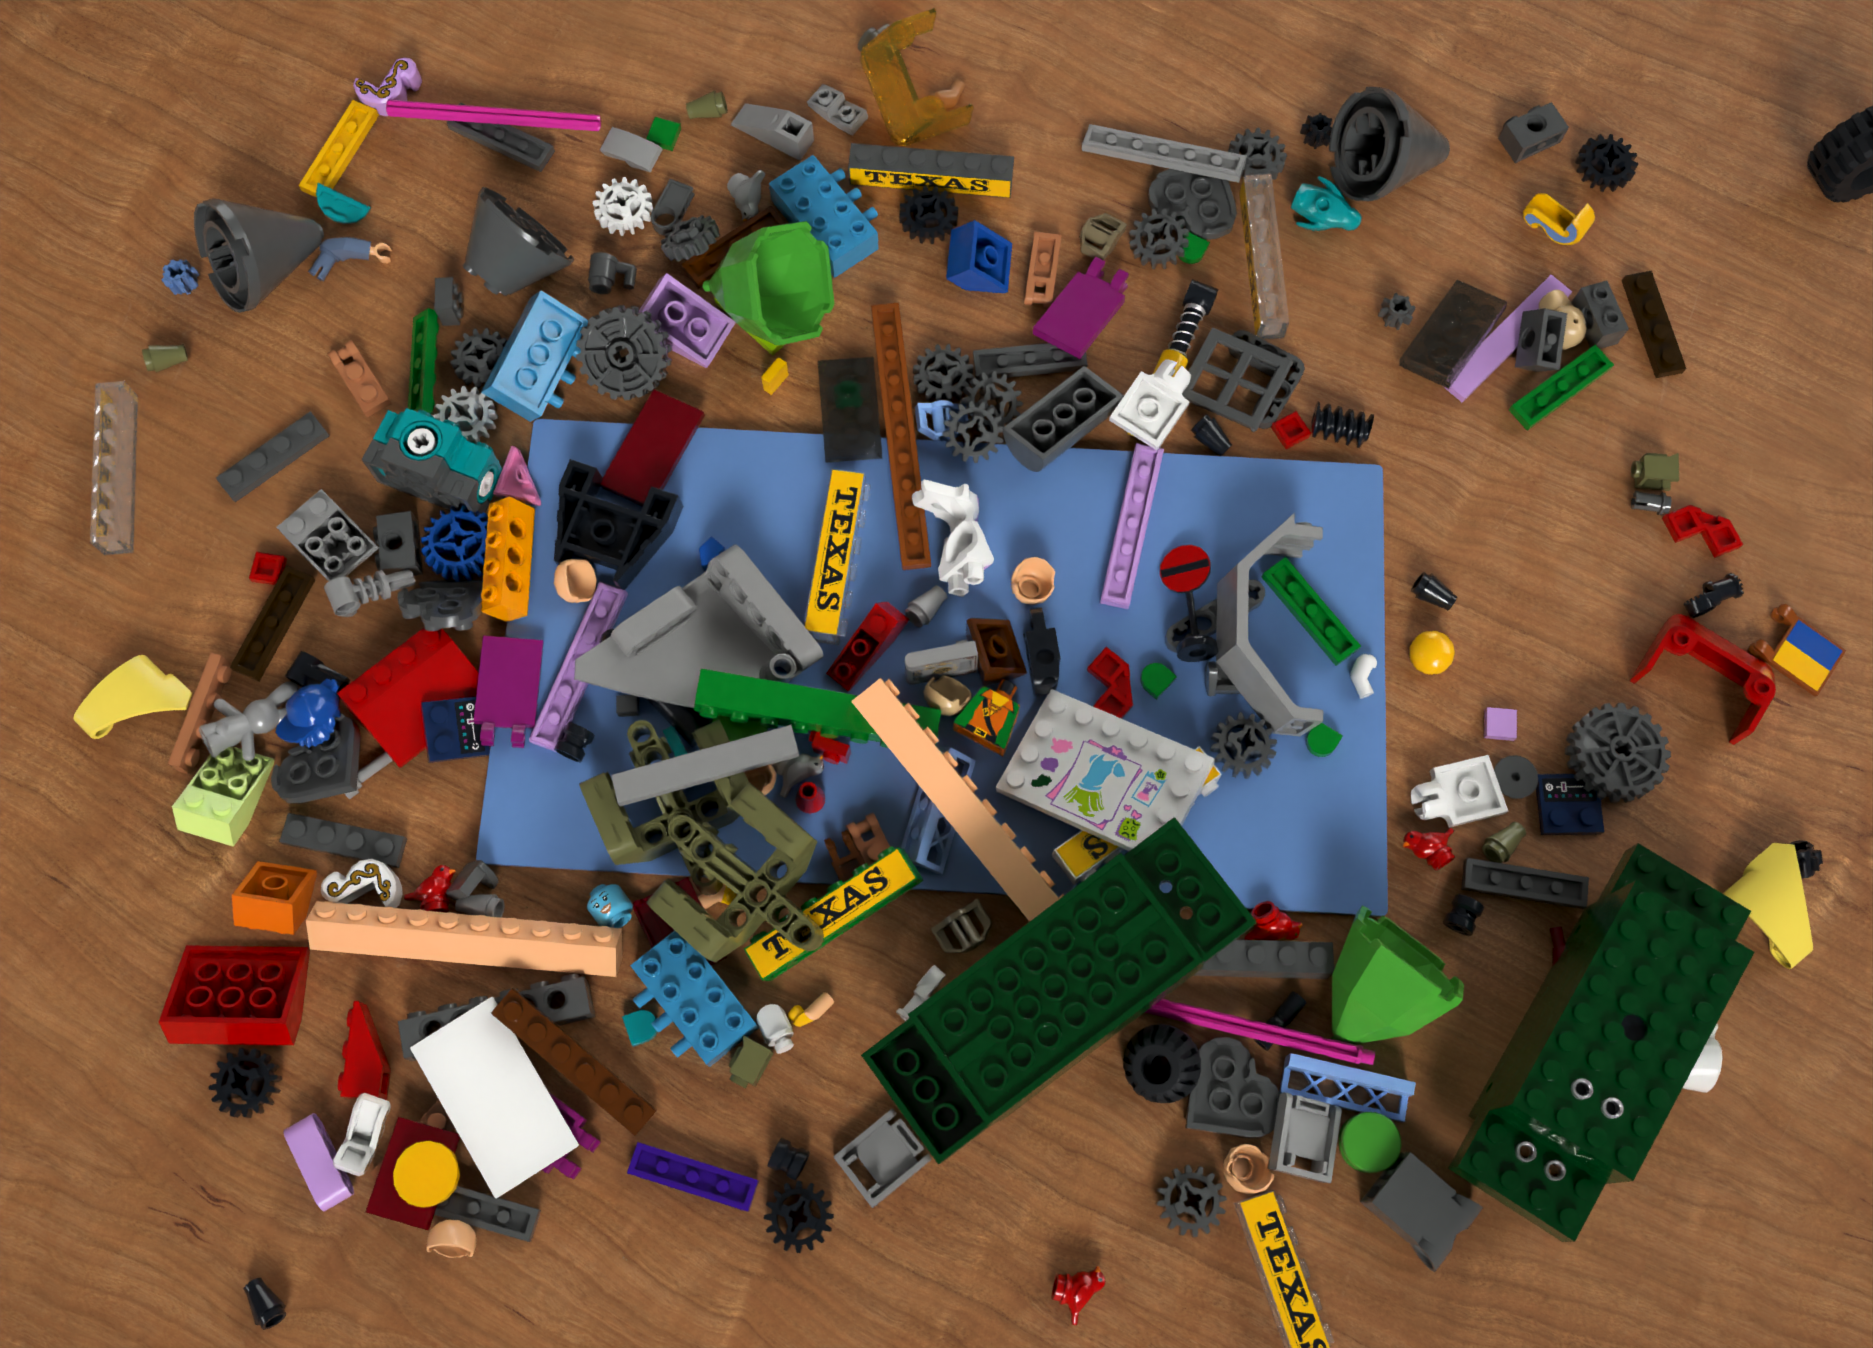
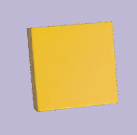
[761,358,789,395]

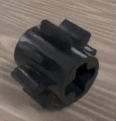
[1300,113,1332,149]
[1790,840,1823,878]

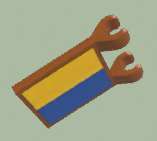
[1747,604,1846,697]

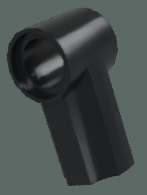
[285,651,350,699]

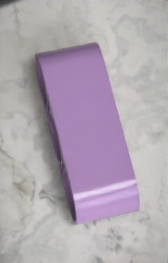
[284,1113,354,1211]

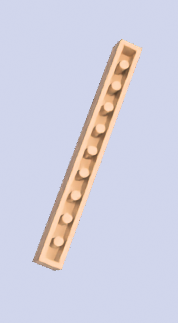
[851,677,1064,922]
[306,901,623,977]

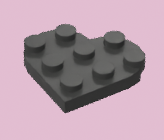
[1148,169,1237,240]
[397,580,483,631]
[271,713,361,804]
[1185,1037,1281,1138]

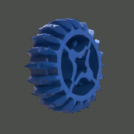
[421,505,488,582]

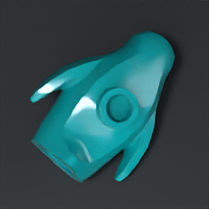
[1291,176,1362,231]

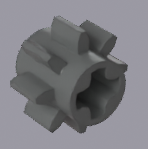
[1378,293,1416,330]

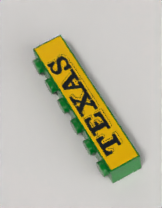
[744,846,924,981]

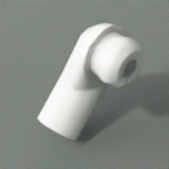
[1350,654,1377,699]

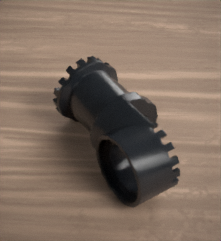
[1684,573,1744,618]

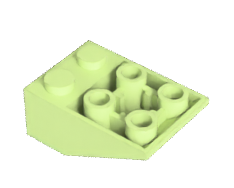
[172,746,275,847]

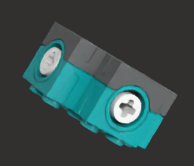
[362,408,502,516]

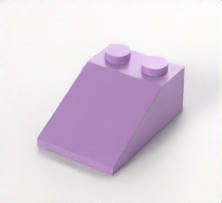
[639,273,736,368]

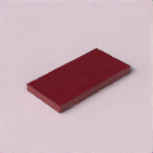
[601,390,705,506]

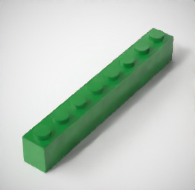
[694,668,941,748]

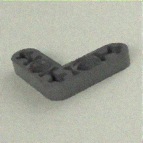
[1228,330,1305,429]

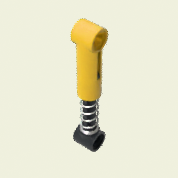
[1127,279,1219,437]

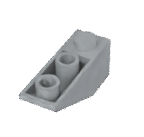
[731,103,814,161]

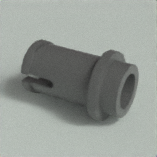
[1631,491,1672,515]

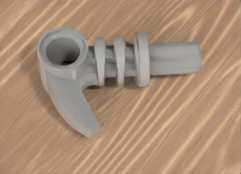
[324,569,415,617]

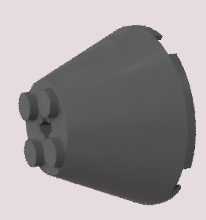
[462,187,574,296]

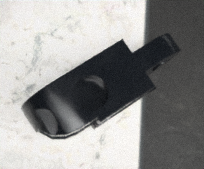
[1023,608,1061,696]

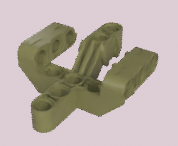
[579,720,749,895]
[646,782,824,962]

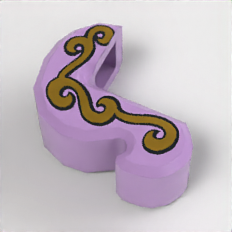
[353,58,422,116]

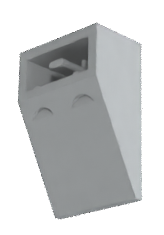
[277,489,379,581]

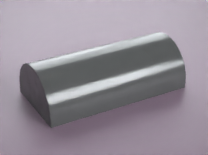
[1003,366,1124,472]

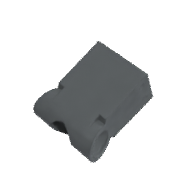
[1360,1152,1483,1272]

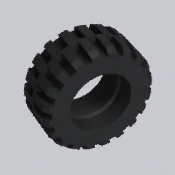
[1807,106,1873,203]

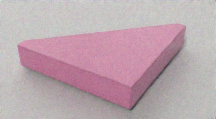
[493,446,541,506]

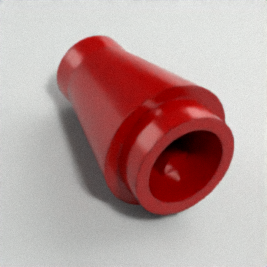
[795,782,825,814]

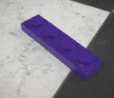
[627,1142,759,1212]

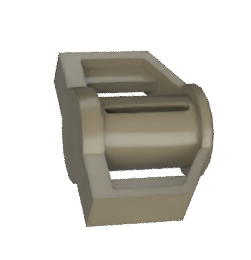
[1079,213,1127,261]
[931,899,993,953]

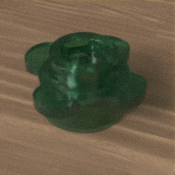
[834,380,863,409]

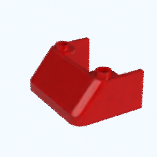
[1629,614,1776,745]

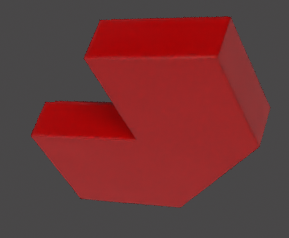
[1662,505,1744,558]
[1087,646,1133,719]

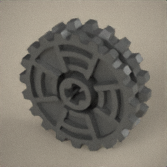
[576,305,672,401]
[1565,703,1671,803]

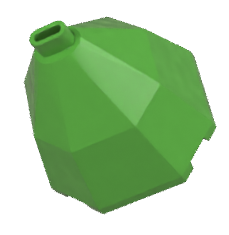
[703,221,834,345]
[1331,905,1464,1045]

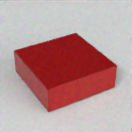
[1271,411,1311,450]
[249,552,287,585]

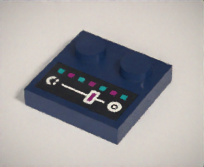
[421,697,490,763]
[1536,774,1604,835]

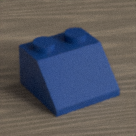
[946,220,1012,293]

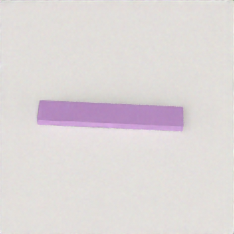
[1441,275,1572,403]
[1100,443,1164,609]
[529,582,628,752]

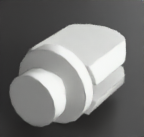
[757,1004,794,1054]

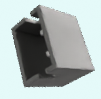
[616,695,640,717]

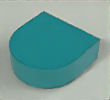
[622,1010,658,1047]

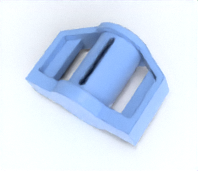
[915,400,968,441]

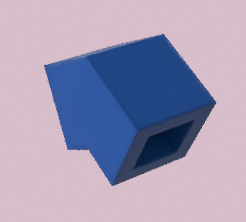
[699,536,725,572]

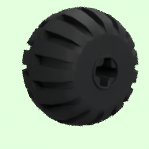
[1123,1024,1201,1103]

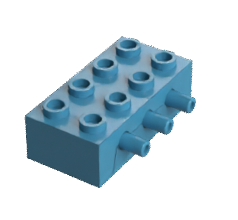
[769,155,879,278]
[481,290,589,422]
[630,931,759,1067]

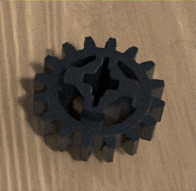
[1575,134,1638,192]
[899,186,958,244]
[208,1048,282,1118]
[764,1181,834,1253]

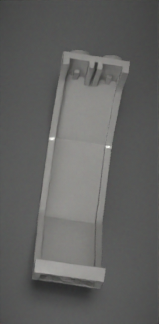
[1216,513,1323,737]

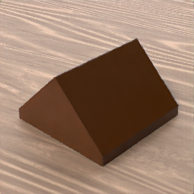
[966,618,1027,687]

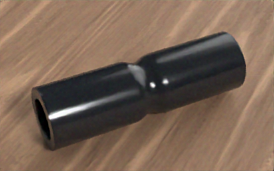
[1253,991,1307,1051]

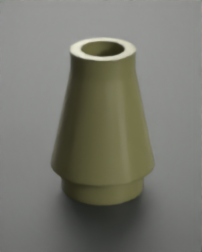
[686,90,728,119]
[142,344,188,373]
[1482,822,1526,863]

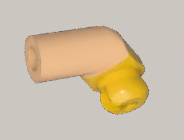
[697,884,737,909]
[788,992,834,1027]

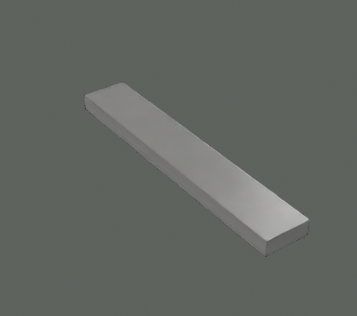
[1082,124,1247,183]
[611,725,800,807]

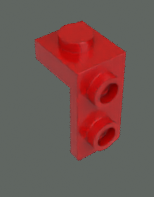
[809,731,851,764]

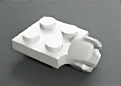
[1109,359,1191,450]
[1411,755,1508,828]

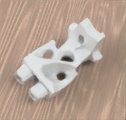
[912,479,994,597]

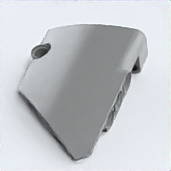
[574,544,823,708]

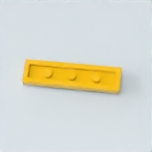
[299,100,379,197]

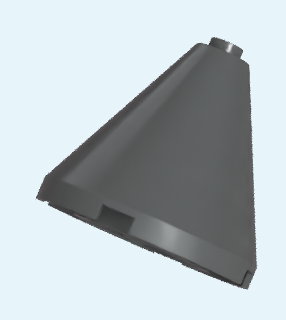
[1329,87,1450,201]
[194,198,324,313]

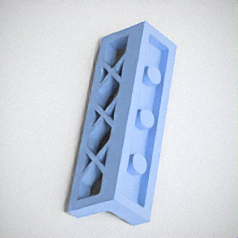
[901,747,976,874]
[1279,1053,1416,1122]

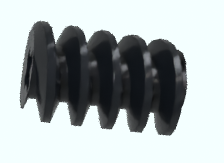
[1310,401,1374,448]

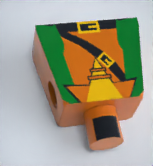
[953,679,1020,757]

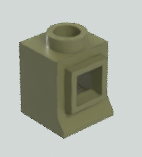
[1631,453,1680,491]
[728,1036,774,1089]

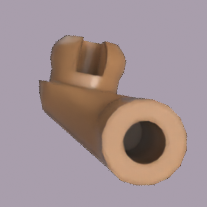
[928,80,965,109]

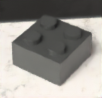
[434,277,464,326]

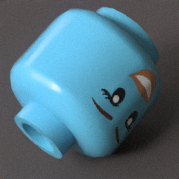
[587,884,633,928]

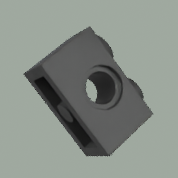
[1498,102,1569,163]
[1571,281,1629,349]
[1515,308,1568,372]
[373,511,423,576]

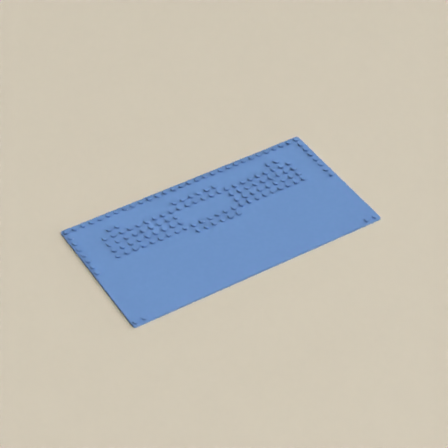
[476,419,1388,917]

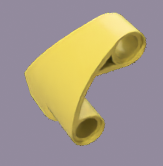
[73,655,192,739]
[1722,843,1813,969]

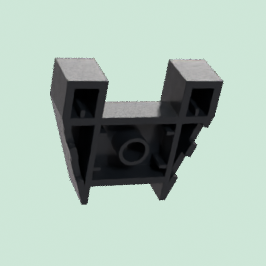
[554,459,684,590]

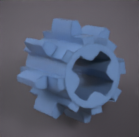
[161,259,200,295]

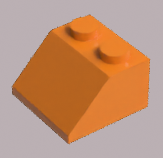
[232,861,317,935]

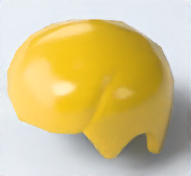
[1409,630,1455,675]

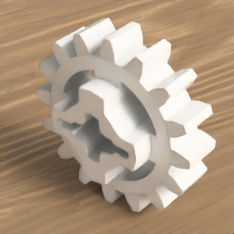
[593,177,654,236]
[433,386,498,444]

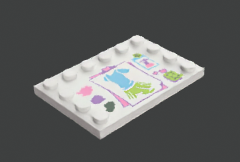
[996,689,1214,851]

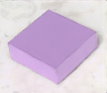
[1484,707,1517,741]

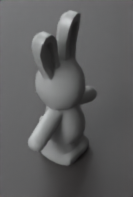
[199,681,298,761]

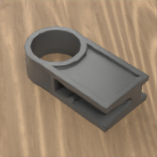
[651,179,695,235]

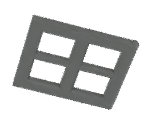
[1182,327,1293,432]

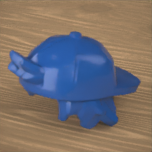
[275,679,341,748]

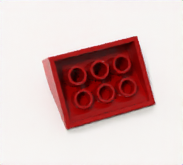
[337,627,479,768]
[158,945,310,1045]

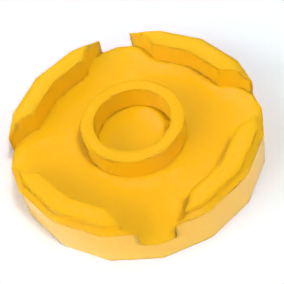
[393,1141,460,1208]

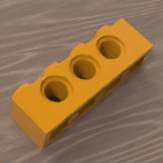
[481,497,535,622]

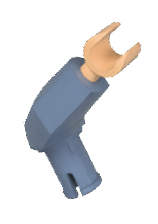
[308,237,392,282]

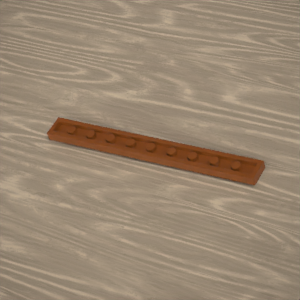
[871,303,931,570]

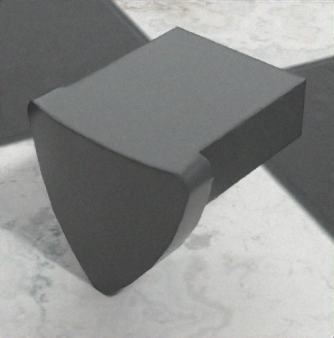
[1205,661,1241,696]
[445,860,499,901]

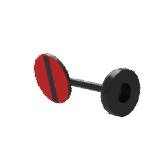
[1160,545,1218,662]

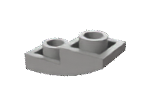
[807,84,868,136]
[600,127,663,172]

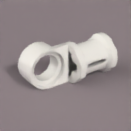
[896,965,946,1021]

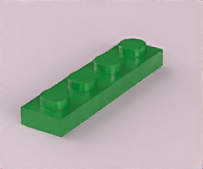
[408,308,439,414]
[1509,344,1614,431]
[1261,557,1361,666]

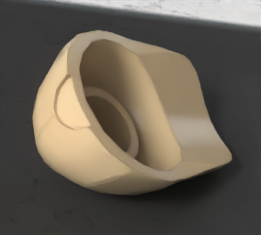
[1539,290,1587,350]

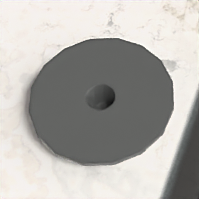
[1494,755,1538,799]

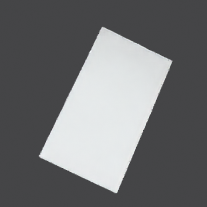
[410,997,579,1199]

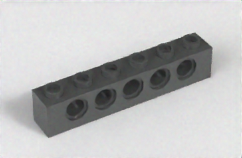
[398,974,596,1061]

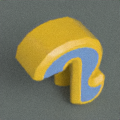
[1523,193,1595,245]

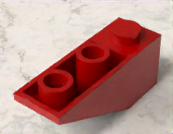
[826,602,910,691]
[338,1001,391,1100]

